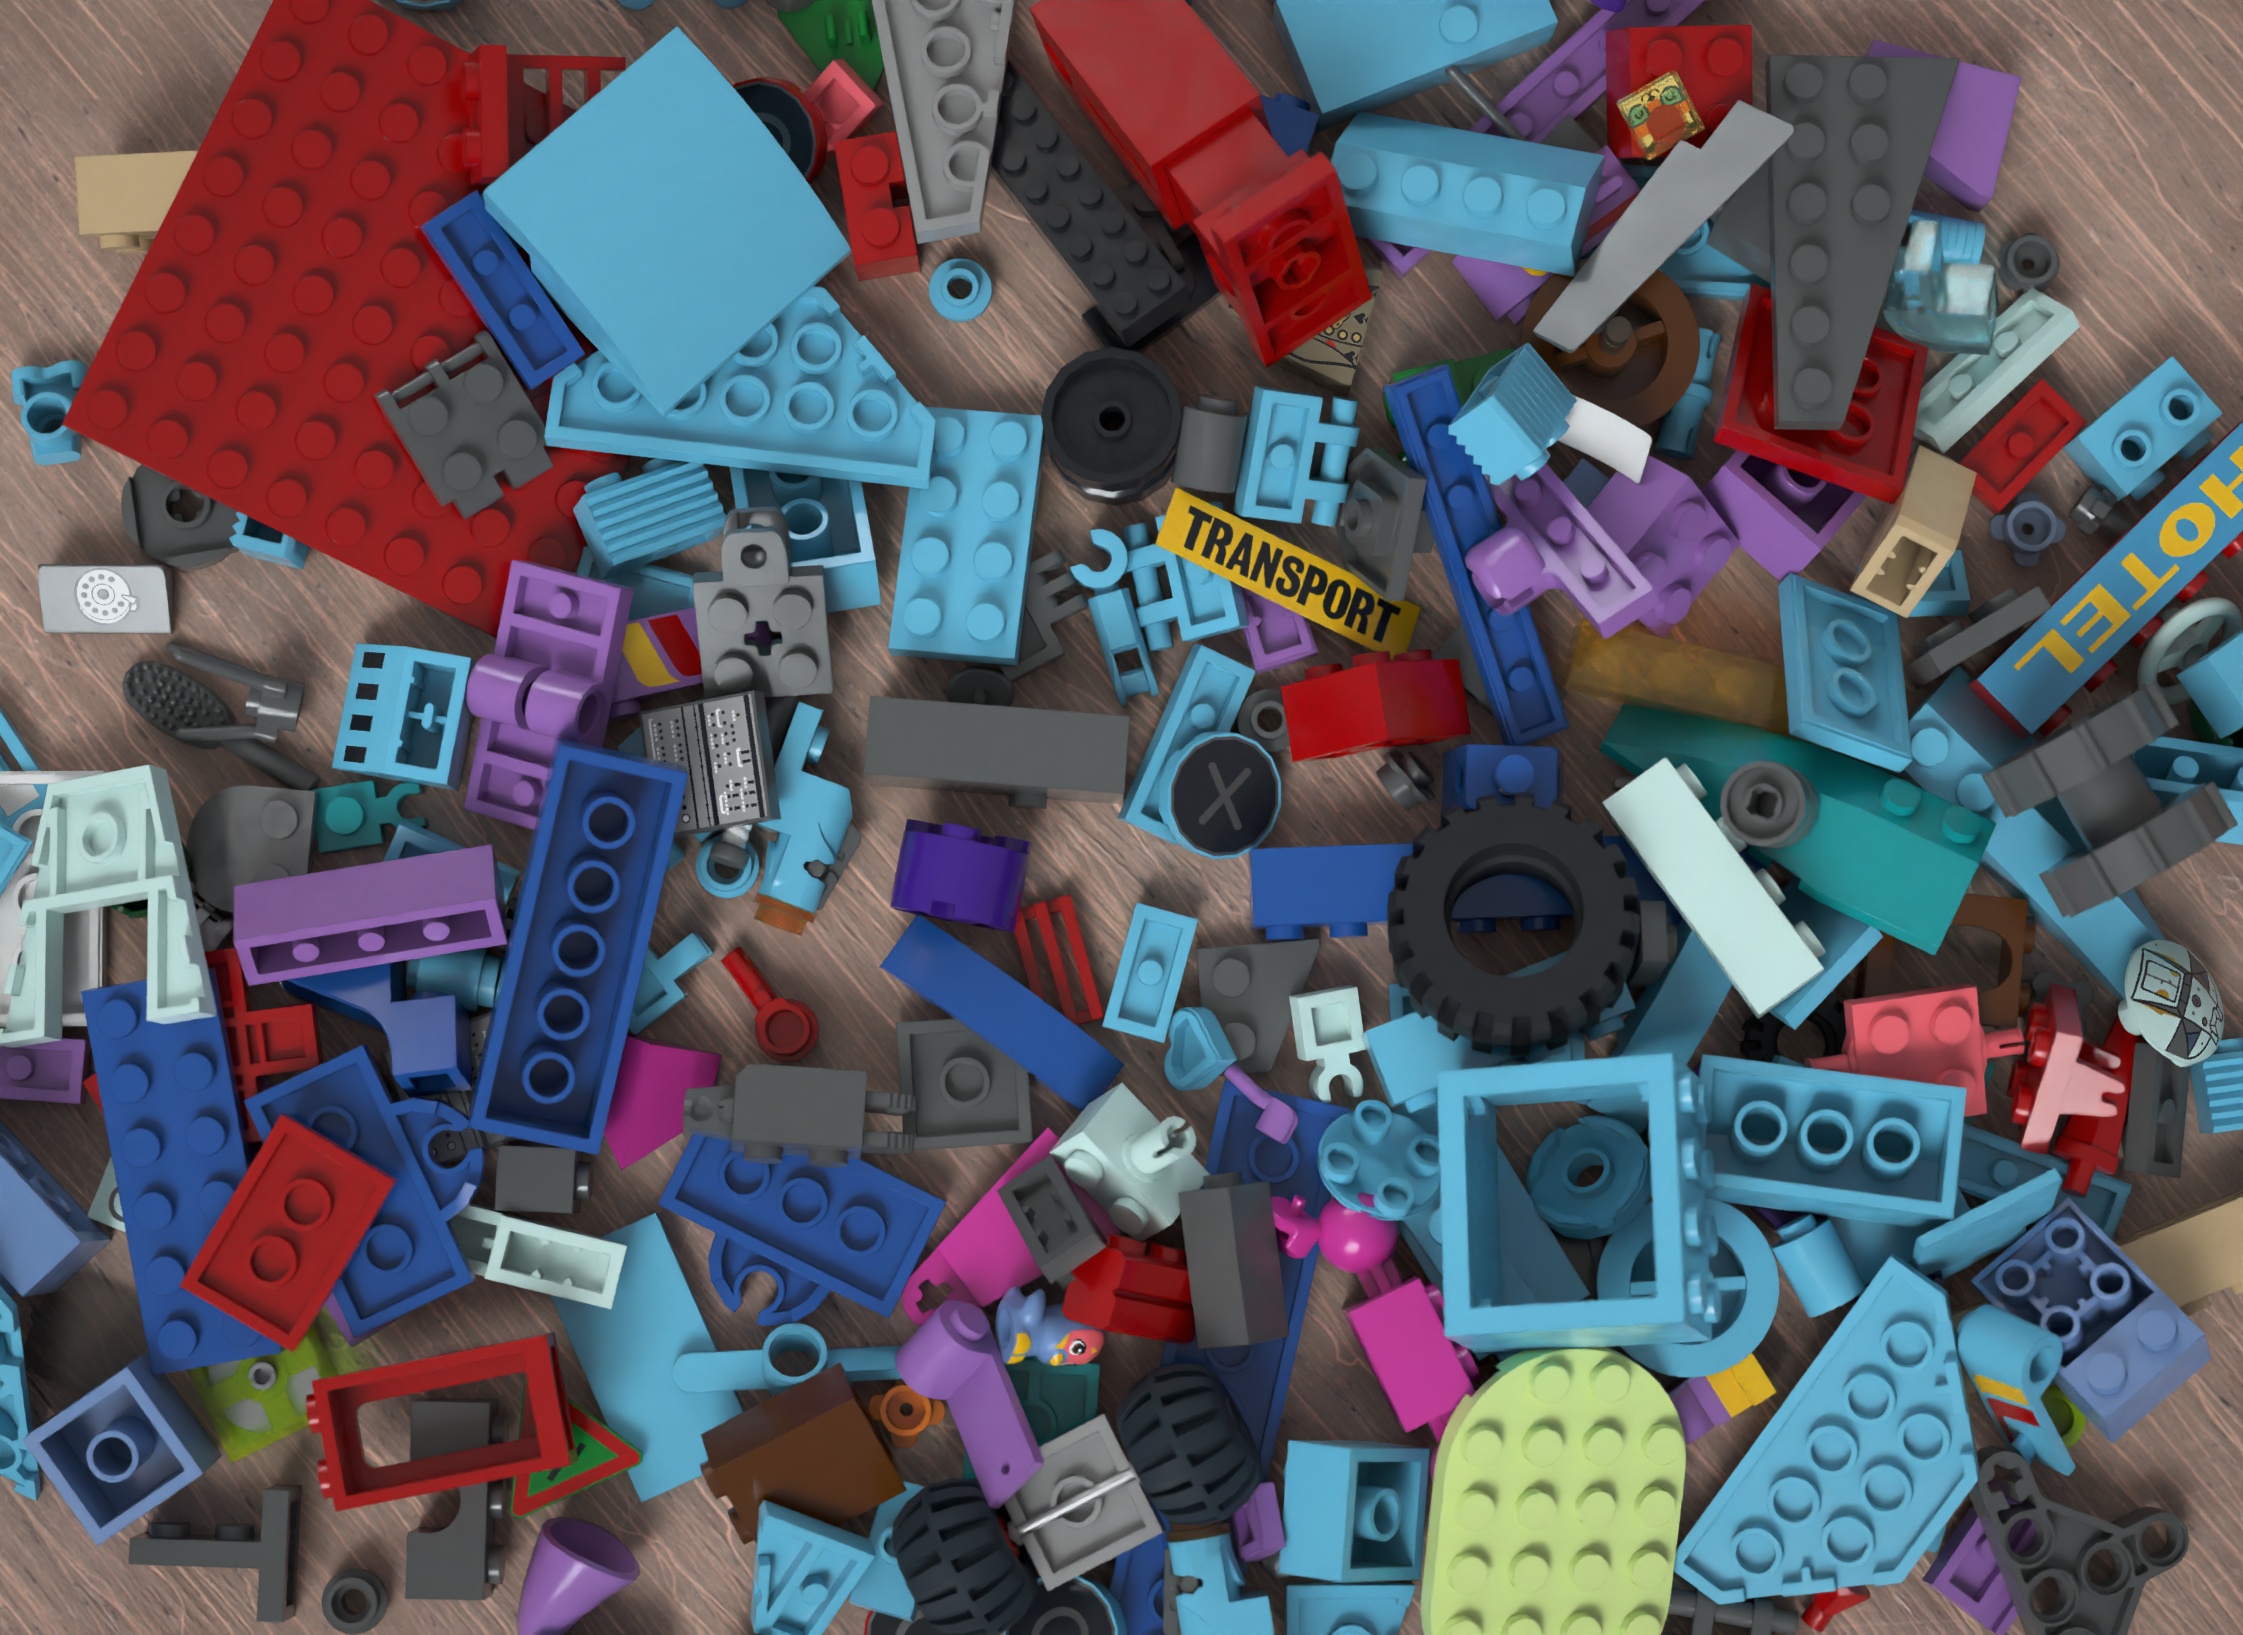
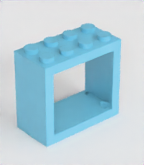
[1437,1053,1721,1354]

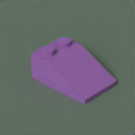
[1701,439,1914,582]

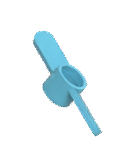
[672,1323,902,1396]

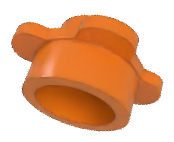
[868,1379,945,1448]

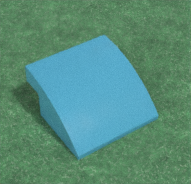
[483,27,851,417]

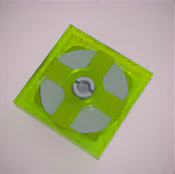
[188,1323,339,1463]

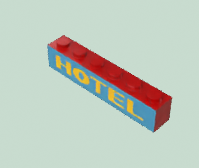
[1967,419,2243,740]

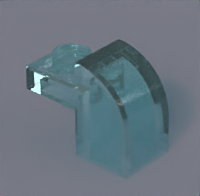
[1883,220,2000,355]

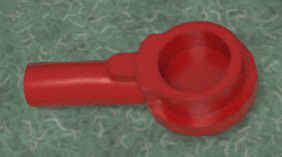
[721,946,819,1063]

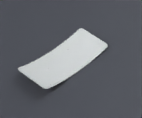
[1557,395,1652,483]

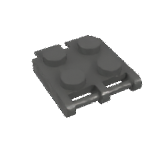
[374,329,554,519]

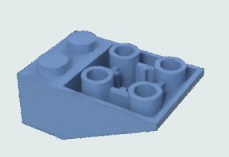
[1970,1197,2211,1444]

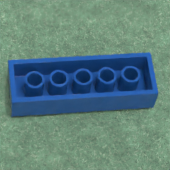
[468,737,688,1155]

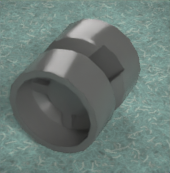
[1720,760,1820,849]

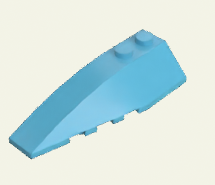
[1879,665,2166,1002]

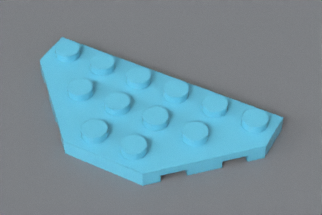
[544,286,936,489]
[1674,1253,1980,1605]

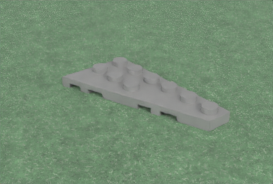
[872,0,1017,244]

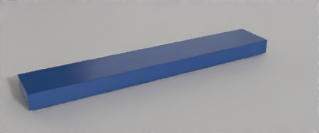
[1383,364,1570,746]

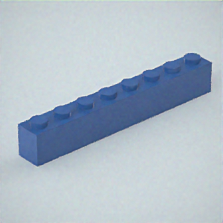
[1248,836,1767,941]

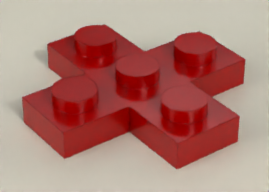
[204,947,324,1143]

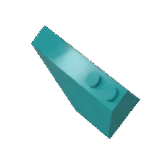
[1599,704,1997,956]

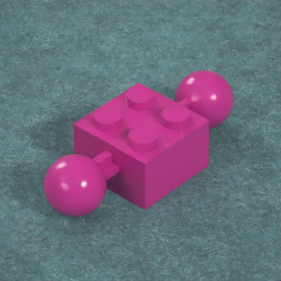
[1317,1193,1481,1482]

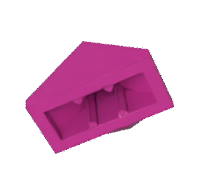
[604,1033,722,1171]

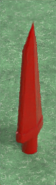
[2052,1015,2142,1198]

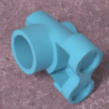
[11,360,88,466]

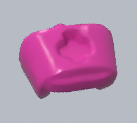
[1271,1195,1322,1258]

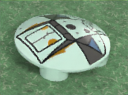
[2118,940,2224,1067]

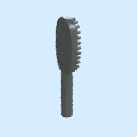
[122,661,321,791]

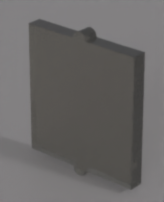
[23,1273,147,1394]

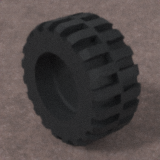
[1387,793,1640,1056]

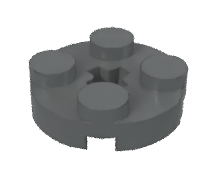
[121,464,240,570]

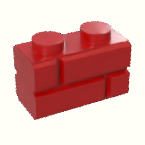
[1061,1233,1196,1345]

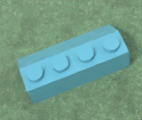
[1330,111,1606,277]
[1699,1054,1967,1230]

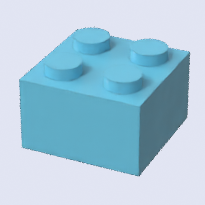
[1279,1440,1430,1583]

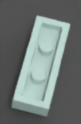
[1913,288,2080,454]

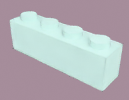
[1602,757,1826,1019]

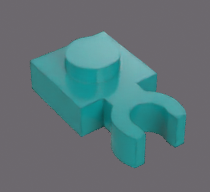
[310,780,429,855]

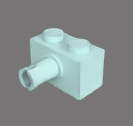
[1049,1083,1211,1241]

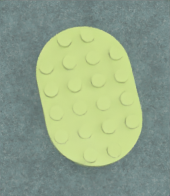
[1421,1347,1686,1635]

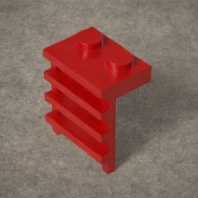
[461,45,626,186]

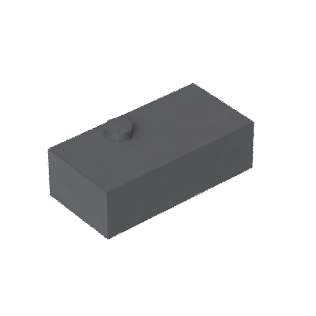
[864,696,1130,810]

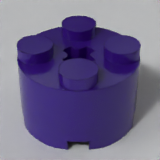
[890,819,1032,932]

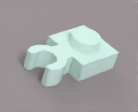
[1289,985,1366,1103]

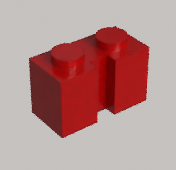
[834,131,921,281]

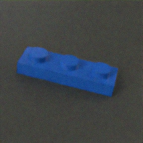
[420,190,585,390]

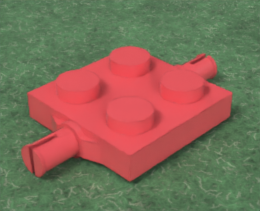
[1804,982,2025,1117]

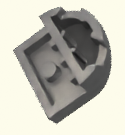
[186,785,319,913]

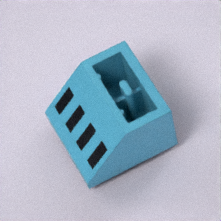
[332,643,477,791]

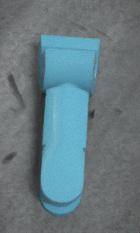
[1069,529,1159,706]

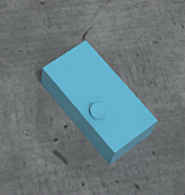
[1272,0,1558,133]

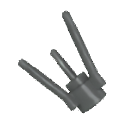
[166,642,306,743]

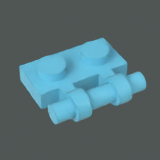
[1233,386,1360,527]
[1122,501,1250,652]

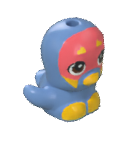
[995,1286,1106,1366]

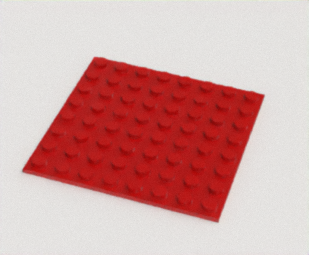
[61,0,631,639]

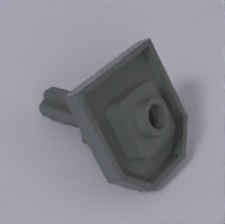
[1336,447,1436,601]

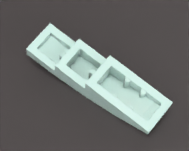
[449,1203,628,1309]

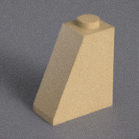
[1850,445,1977,618]

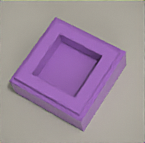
[1231,1482,1286,1563]

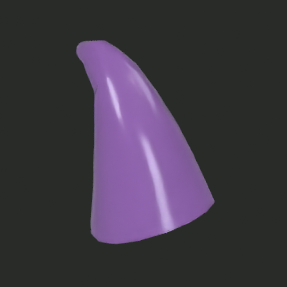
[517,1517,640,1635]

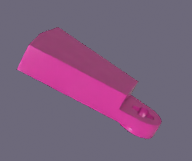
[902,1127,1123,1327]

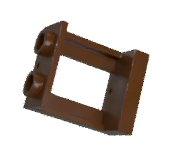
[1853,893,2036,1030]

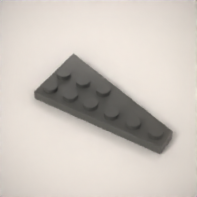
[1765,55,1960,430]

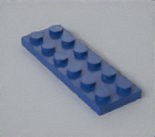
[81,967,286,1376]

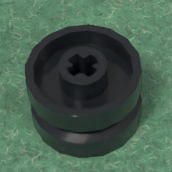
[1041,347,1182,506]

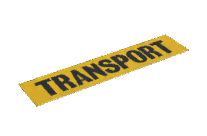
[1155,487,1421,660]

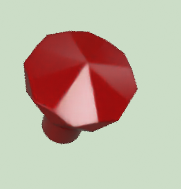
[1801,1577,1871,1632]

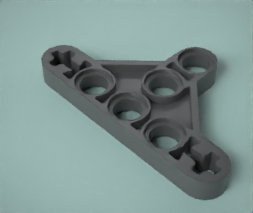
[1969,1446,2189,1635]

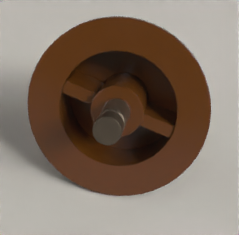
[1521,258,1700,428]

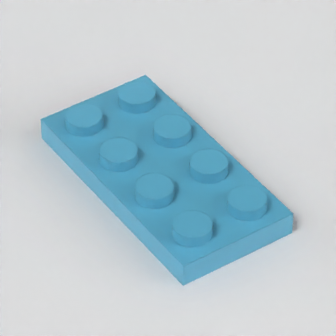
[888,407,1046,666]

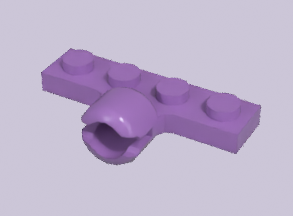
[1465,463,1660,640]

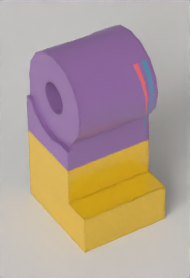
[1664,1352,1777,1446]

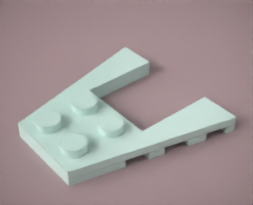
[0,765,216,1048]

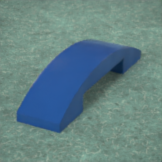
[879,914,1124,1113]

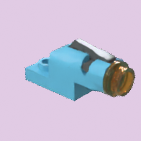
[753,702,862,936]
[1163,1520,1274,1635]

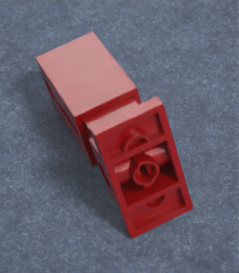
[1029,0,1372,368]

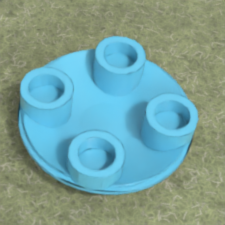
[1317,1100,1440,1221]

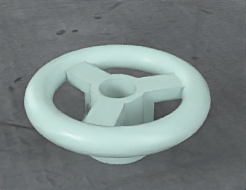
[2137,597,2243,705]

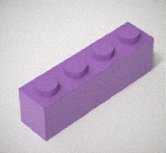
[233,844,507,986]

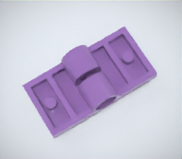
[464,560,634,830]

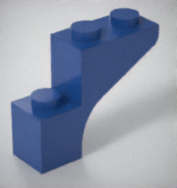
[278,960,472,1098]

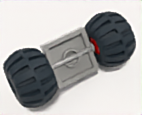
[892,1363,1262,1635]

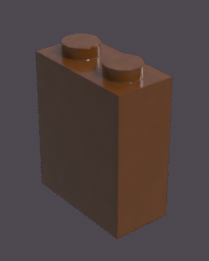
[700,1362,907,1545]

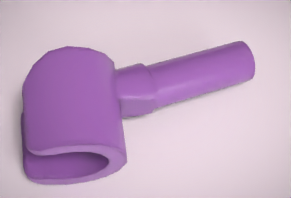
[1224,1063,1298,1144]

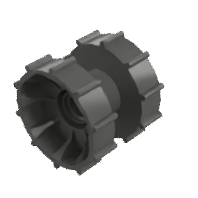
[1981,681,2238,918]

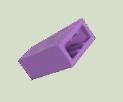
[1863,39,2022,212]

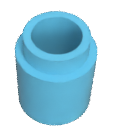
[406,948,504,1012]

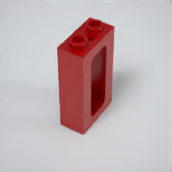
[306,1332,578,1512]

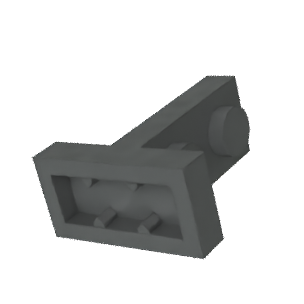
[997,1154,1108,1293]
[128,1485,302,1622]

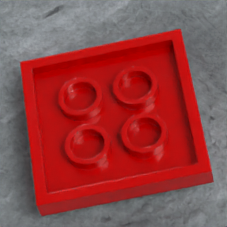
[1713,283,1929,505]

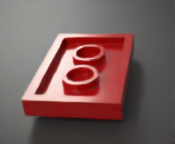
[179,1113,398,1353]

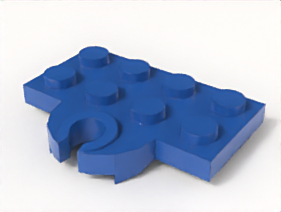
[244,1044,487,1338]
[658,1134,947,1326]

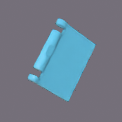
[1910,1168,2062,1280]

